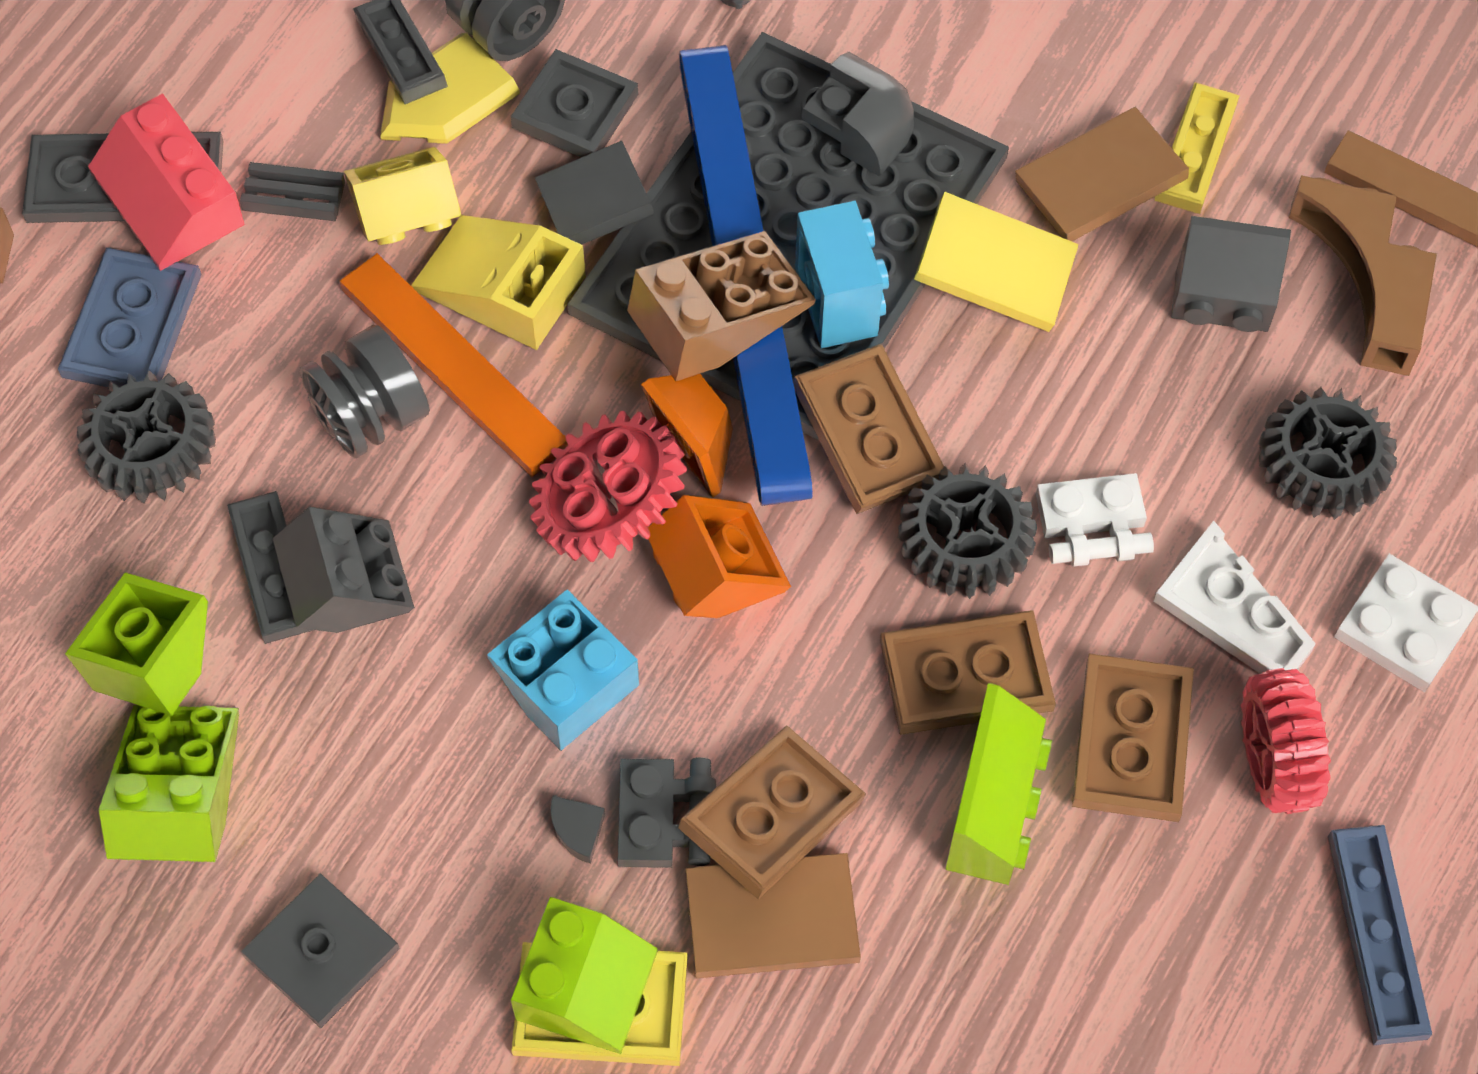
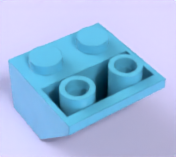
[487,589,639,751]

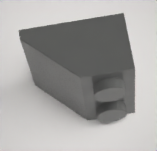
[1171,216,1291,332]

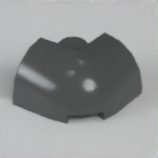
[802,52,914,177]

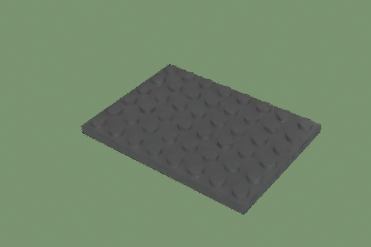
[568,32,1009,441]

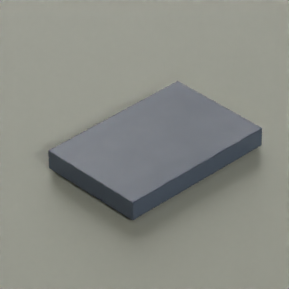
[58,247,202,387]

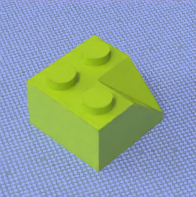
[65,573,208,716]

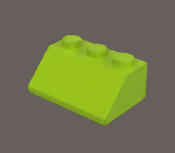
[945,683,1052,885]

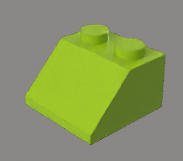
[511,897,658,1054]

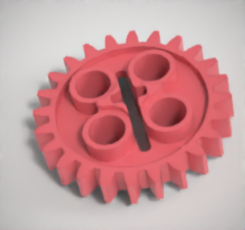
[529,411,687,562]

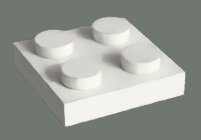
[1334,553,1478,693]

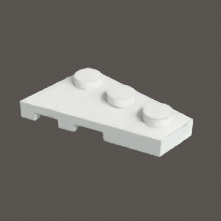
[1153,521,1316,674]

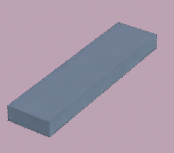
[1328,825,1432,1045]

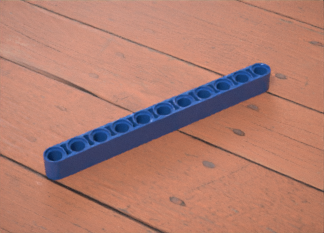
[679,45,813,506]

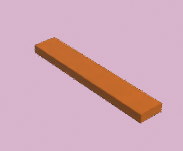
[340,253,569,477]

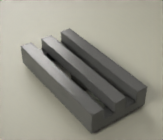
[240,162,345,221]

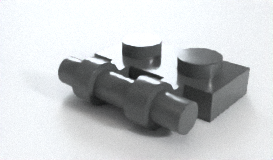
[618,757,716,868]

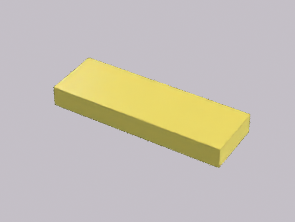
[1154,82,1240,214]

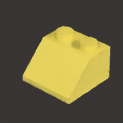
[344,147,462,245]

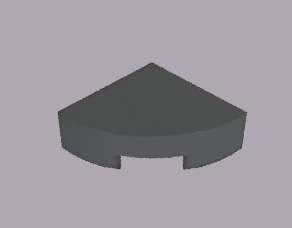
[551,796,605,864]

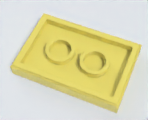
[914,192,1079,332]
[511,942,688,1066]

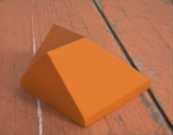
[641,374,733,498]

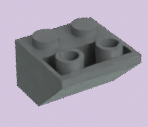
[273,507,415,633]

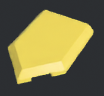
[380,33,520,144]

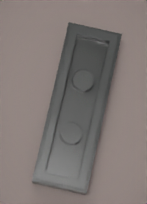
[353,0,448,104]
[227,491,313,644]

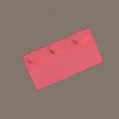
[88,93,245,271]

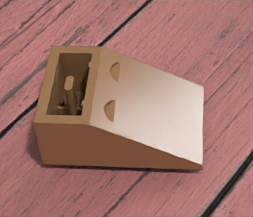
[627,231,816,381]

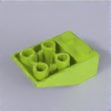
[99,705,239,862]

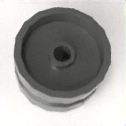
[445,0,565,61]

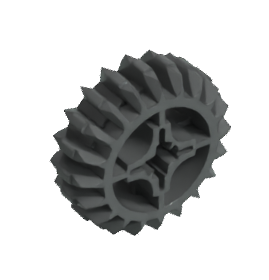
[77,371,216,504]
[1259,387,1397,520]
[898,463,1037,599]

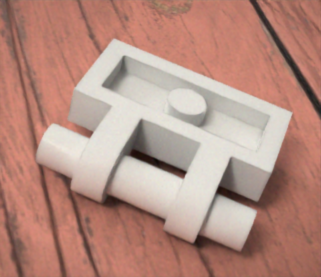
[1035,473,1154,567]

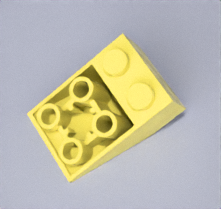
[411,215,586,350]

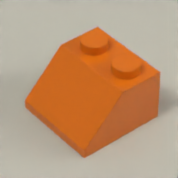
[648,495,791,618]

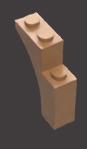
[1289,175,1437,376]

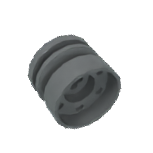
[300,324,430,459]

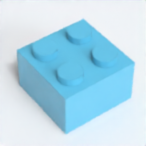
[795,200,889,349]

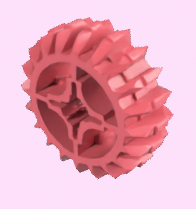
[1240,668,1331,814]

